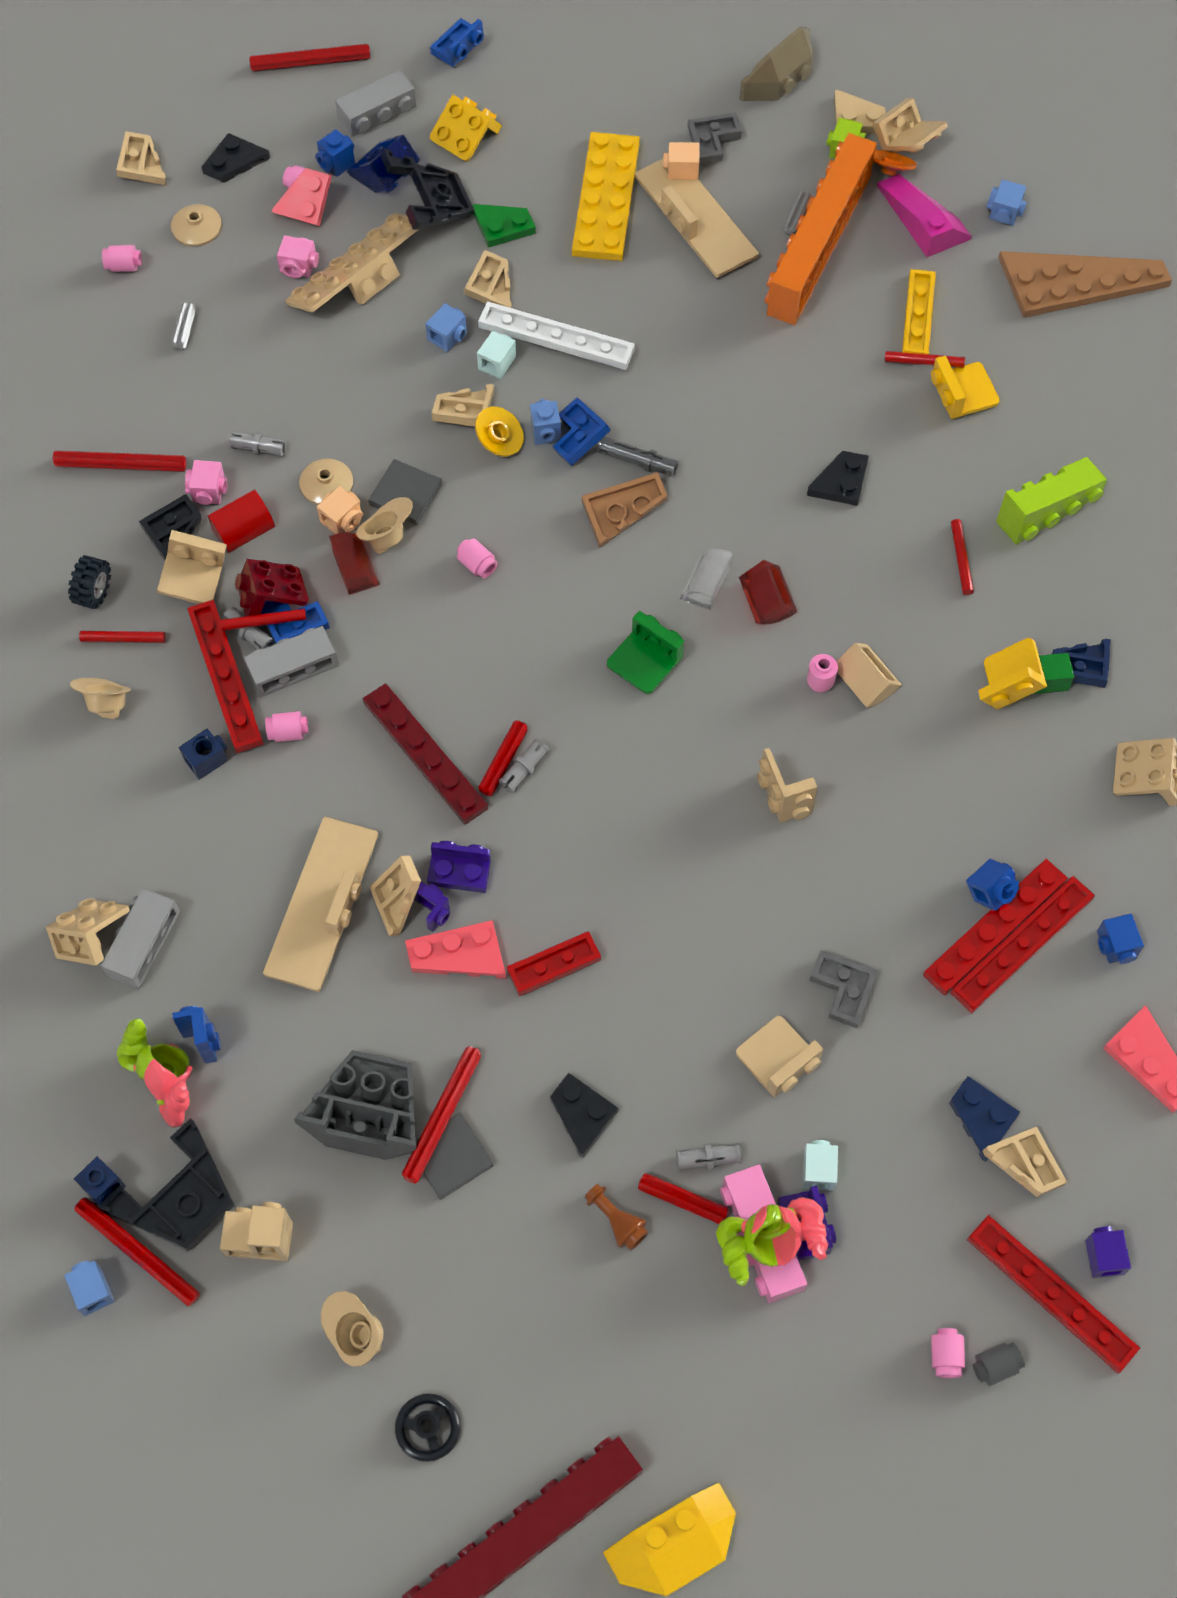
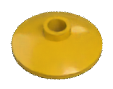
[475,406,524,457]

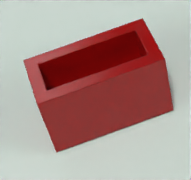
[208,489,275,553]

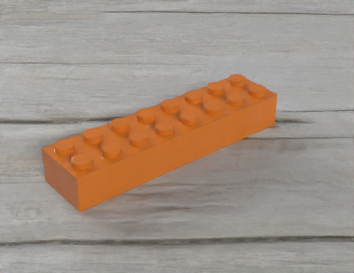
[765,133,877,325]

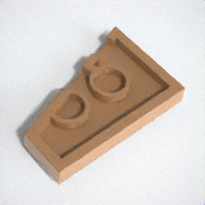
[581,472,667,548]

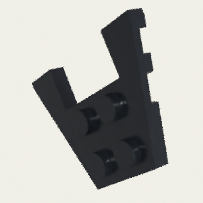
[380,149,474,230]
[99,1118,234,1251]

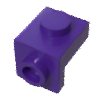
[414,881,451,932]

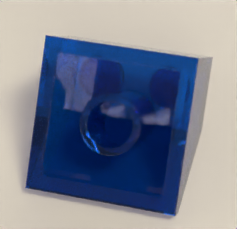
[347,134,421,193]

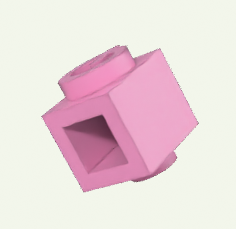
[277,235,319,278]
[185,460,227,505]

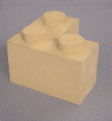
[220,1202,293,1261]

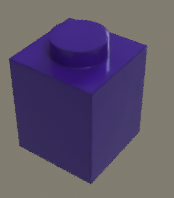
[1085,1226,1131,1278]

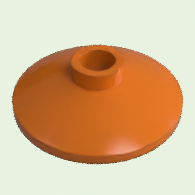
[874,150,917,176]

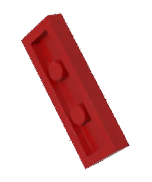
[506,931,601,997]

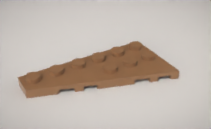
[998,251,1172,318]

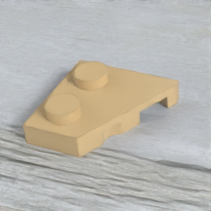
[834,90,886,134]
[116,131,166,185]
[464,250,512,308]
[432,384,494,427]
[369,855,421,936]
[982,1126,1067,1197]

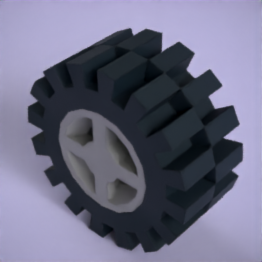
[68,555,111,609]

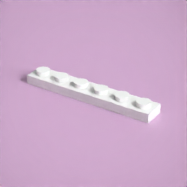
[478,301,635,370]

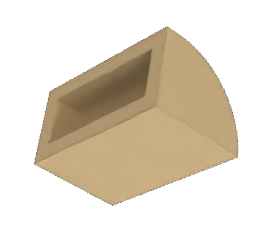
[837,643,902,708]

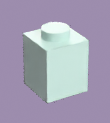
[477,330,516,379]
[802,1140,838,1191]

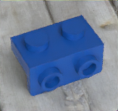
[430,18,484,67]
[172,1006,221,1064]

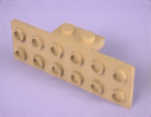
[635,159,758,278]
[285,213,419,312]
[263,817,379,992]

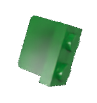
[606,610,685,694]

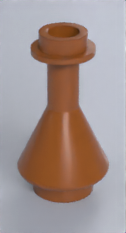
[585,1184,649,1251]

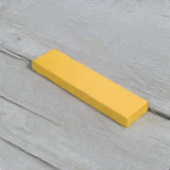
[902,269,936,354]

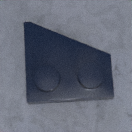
[1052,639,1111,688]
[949,1076,1020,1162]

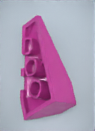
[877,174,972,257]

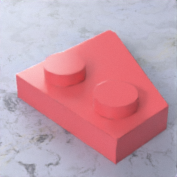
[272,168,332,226]

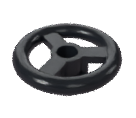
[395,1394,461,1462]

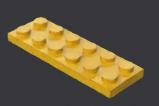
[572,132,640,261]

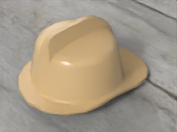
[356,497,413,554]
[70,678,131,719]
[320,1291,383,1367]

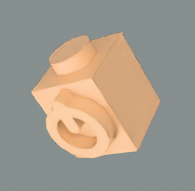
[317,486,364,537]

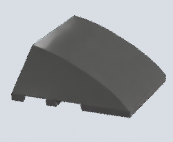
[294,1050,416,1160]

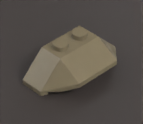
[740,27,812,101]

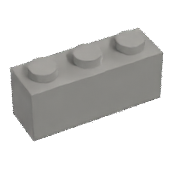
[335,70,416,137]
[244,626,338,697]
[101,888,180,989]

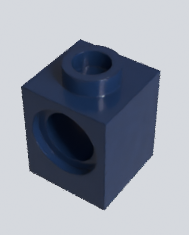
[178,728,228,780]
[74,1156,126,1205]

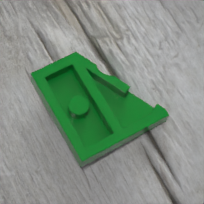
[472,204,536,248]

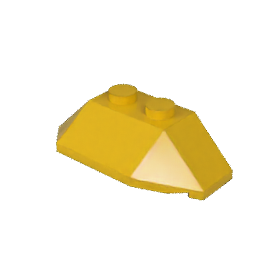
[603,1483,736,1597]

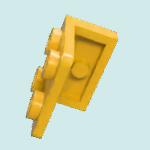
[429,94,502,161]
[931,356,999,419]
[978,638,1047,710]

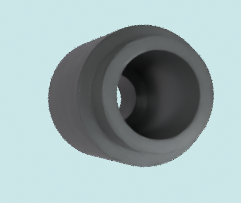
[973,1342,1025,1386]

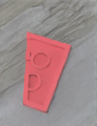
[405,920,506,979]
[1103,1005,1177,1113]

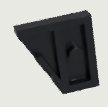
[201,133,270,183]
[807,450,869,506]
[139,494,202,560]
[550,1073,618,1158]

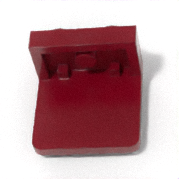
[235,559,309,616]

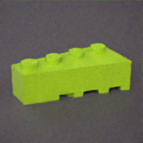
[996,457,1107,545]

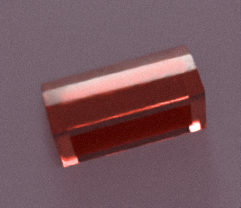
[329,532,380,595]
[739,560,797,625]

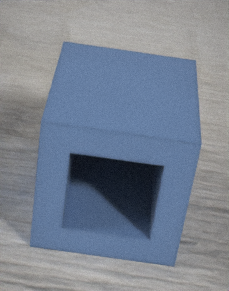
[64,1261,115,1316]

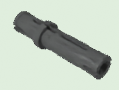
[598,436,679,477]

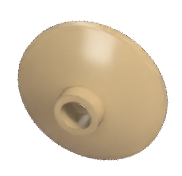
[171,204,222,246]
[299,459,353,505]

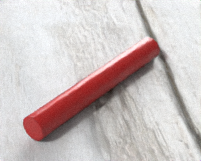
[885,351,965,368]
[951,519,974,595]
[220,609,306,631]
[79,631,165,643]

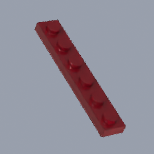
[362,683,488,825]

